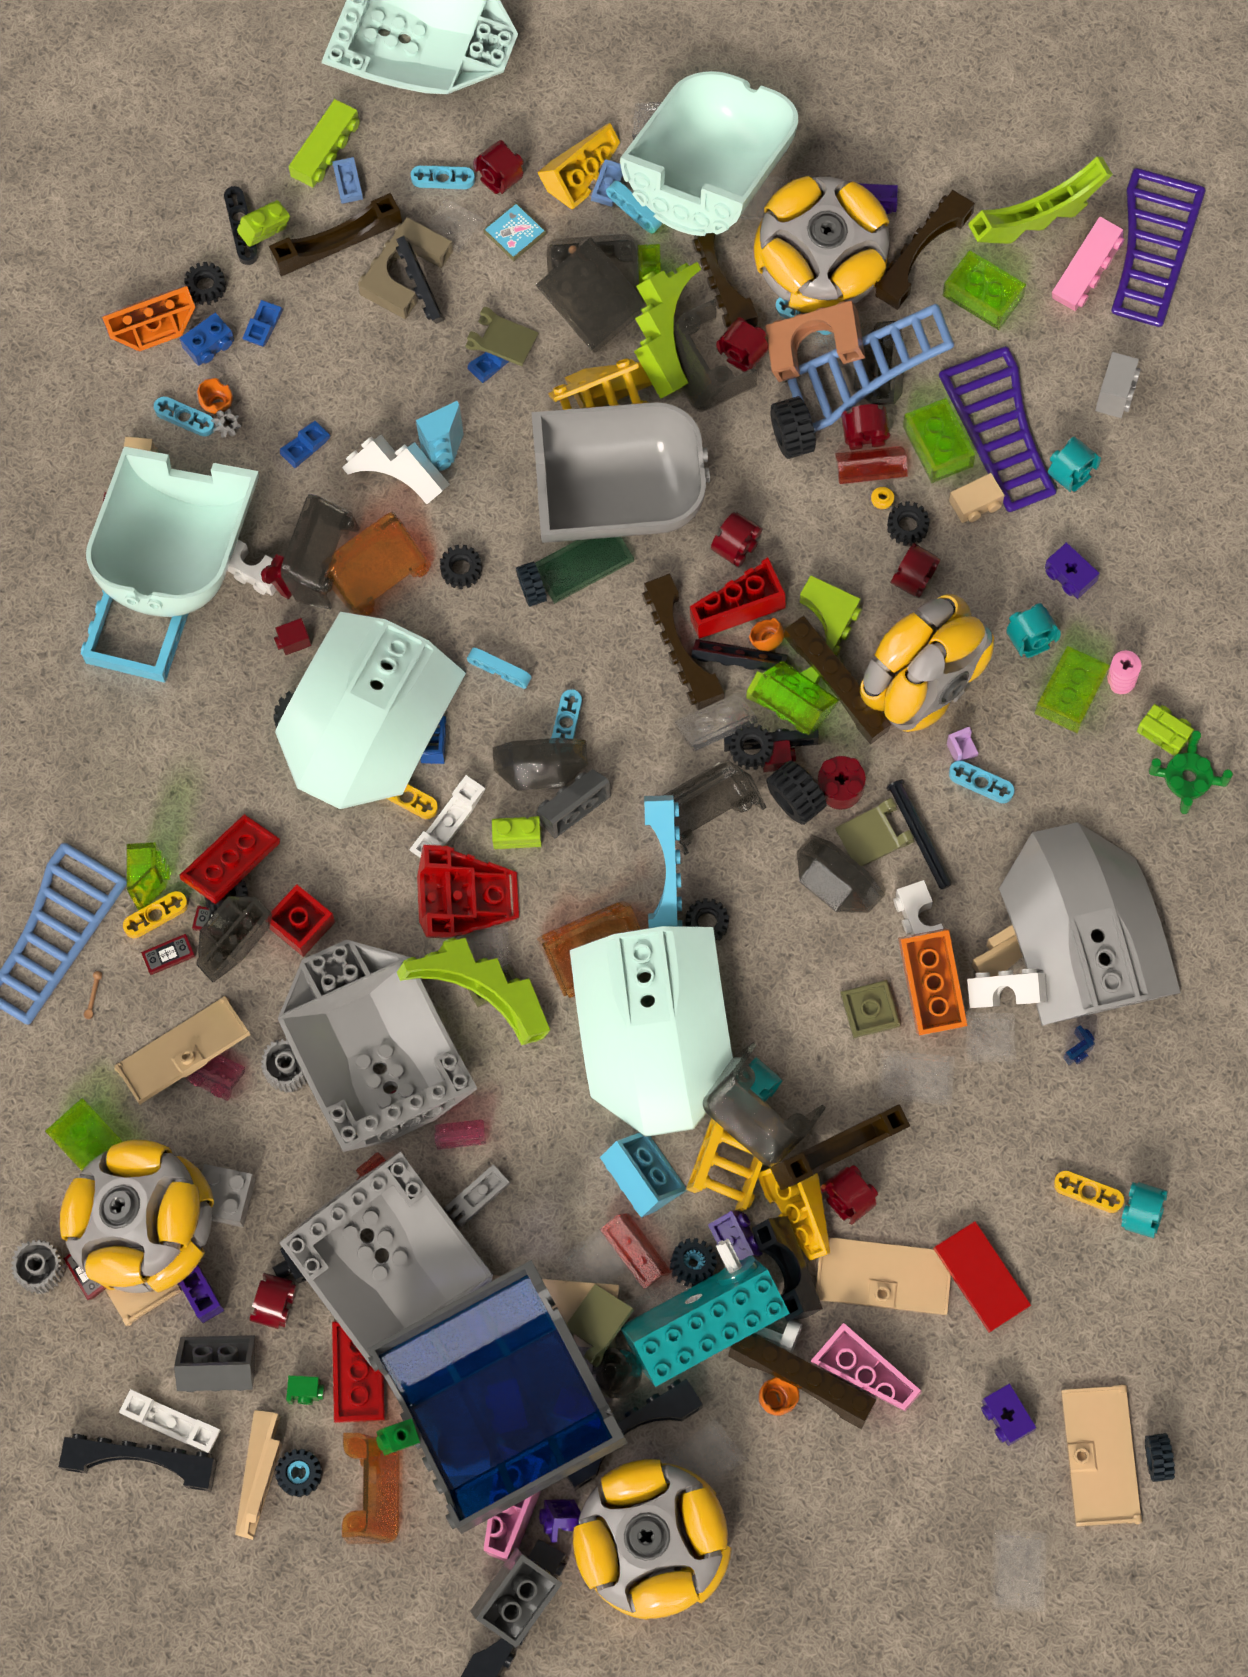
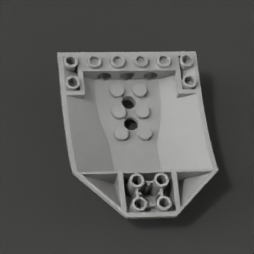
[998,822,1181,1026]
[278,939,477,1152]
[279,1152,493,1376]

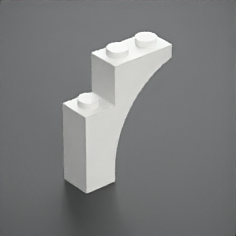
[342,435,450,504]

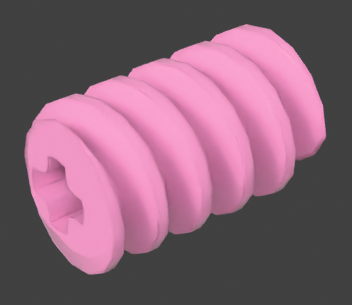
[1107,650,1141,694]

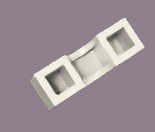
[227,540,277,596]
[893,880,943,935]
[967,968,1047,1008]

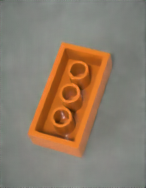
[898,928,967,1035]

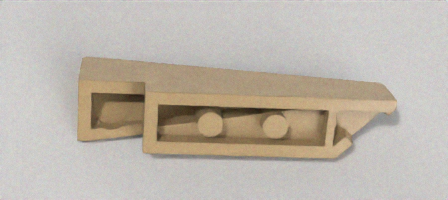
[972,925,1023,977]
[235,1410,283,1540]

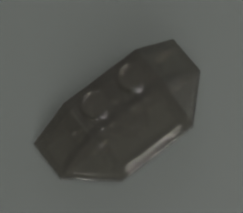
[854,320,904,405]
[493,738,588,791]
[797,835,885,913]
[197,896,272,982]

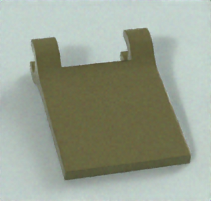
[465,307,539,366]
[835,798,914,869]
[554,1284,634,1367]

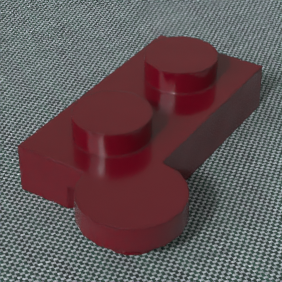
[261,554,301,599]

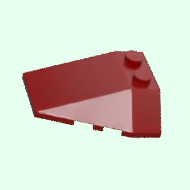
[417,845,519,939]

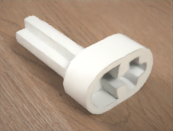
[755,1320,802,1353]

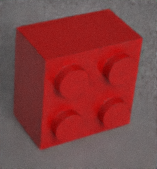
[265,884,335,957]

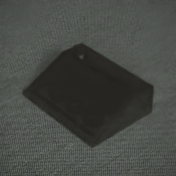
[535,237,647,353]

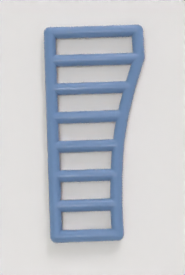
[787,304,954,432]
[0,843,128,1025]

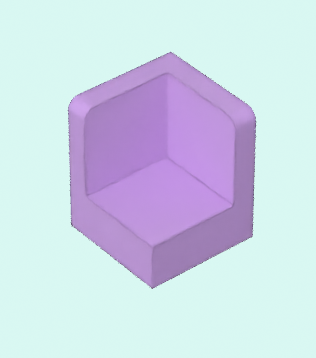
[947,727,978,761]

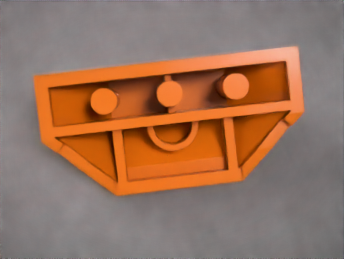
[102,286,195,352]

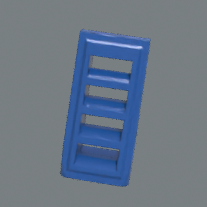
[420,716,446,764]

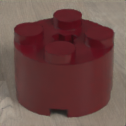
[473,140,524,194]
[716,317,769,372]
[841,404,890,450]
[711,512,763,568]
[890,543,941,598]
[817,756,866,810]
[821,1165,878,1225]
[249,1273,297,1329]

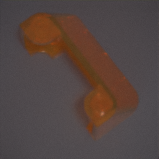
[321,512,431,616]
[537,901,641,998]
[342,1433,400,1544]

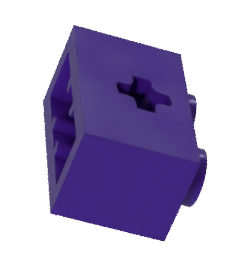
[1045,542,1100,599]
[179,1265,225,1323]
[981,1383,1036,1446]

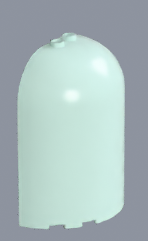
[620,71,798,236]
[86,447,259,617]

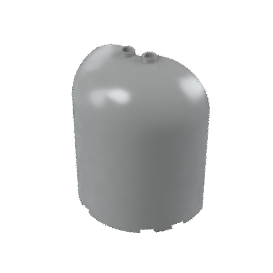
[532,403,710,543]

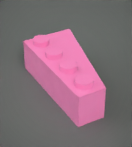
[1052,217,1125,311]
[811,1323,922,1412]
[484,1445,550,1562]

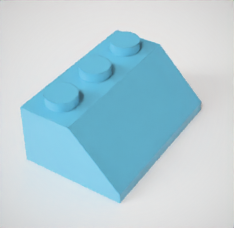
[416,401,464,471]
[600,1133,687,1218]

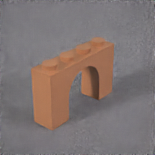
[765,301,865,382]

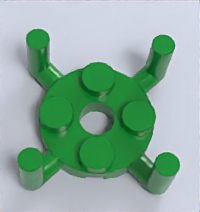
[1149,731,1233,814]

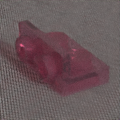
[186,1054,245,1101]
[434,1120,486,1150]

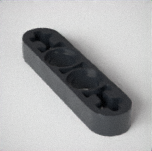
[224,186,258,265]

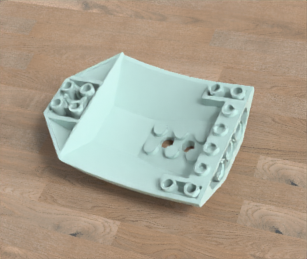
[322,0,518,94]
[275,612,466,809]
[570,926,736,1137]

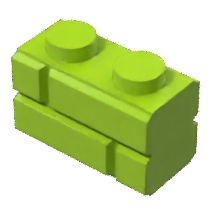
[237,200,290,247]
[1137,704,1194,756]
[492,816,541,849]

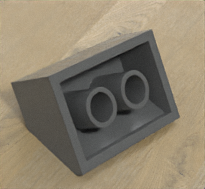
[536,769,610,839]
[174,1335,255,1392]
[470,1547,563,1648]

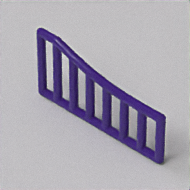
[1111,168,1206,327]
[939,346,1057,512]

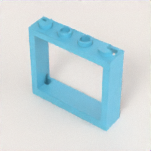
[81,590,189,683]

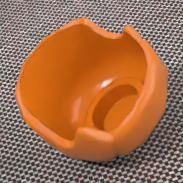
[197,378,233,414]
[749,618,784,652]
[759,1377,799,1416]

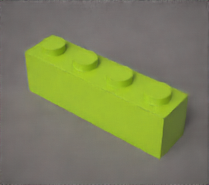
[288,99,360,188]

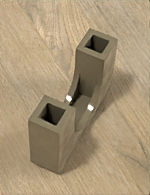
[358,217,453,319]

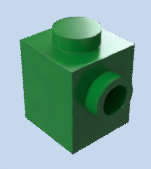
[376,1418,420,1456]

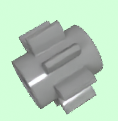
[211,409,241,438]

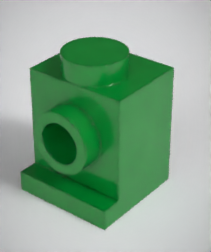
[286,1375,325,1405]

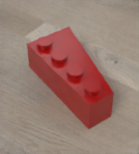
[690,557,786,639]

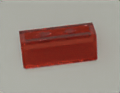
[835,446,908,484]
[600,1213,672,1289]

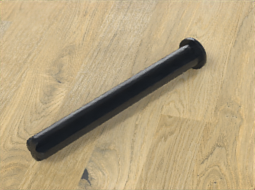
[886,779,952,889]

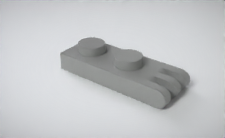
[444,1164,510,1228]

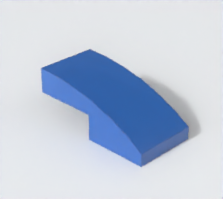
[242,300,283,347]
[467,352,509,383]
[280,421,330,468]

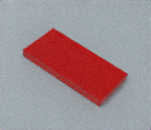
[179,814,280,904]
[933,1221,1031,1333]
[332,1322,385,1423]

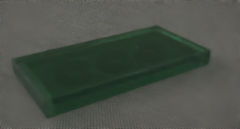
[535,537,634,604]

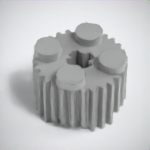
[261,1039,306,1093]
[11,1240,65,1294]

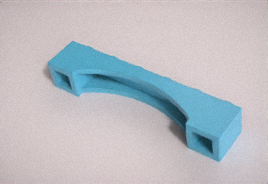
[644,795,682,928]

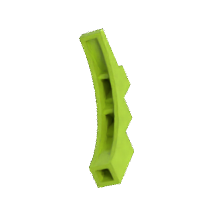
[968,156,1113,244]
[634,262,702,399]
[397,937,550,1045]

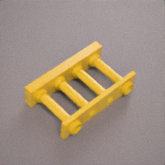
[548,358,648,410]
[686,1095,778,1211]

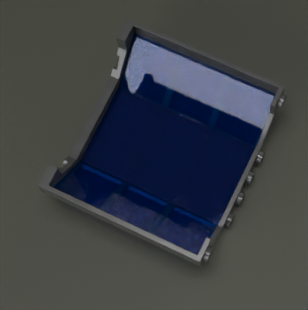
[368,1260,628,1534]

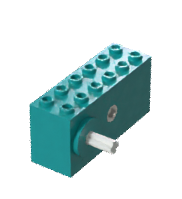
[621,1239,790,1387]

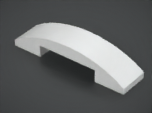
[410,775,485,858]
[119,1389,221,1454]

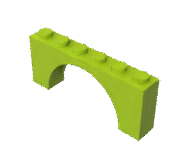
[746,575,862,723]

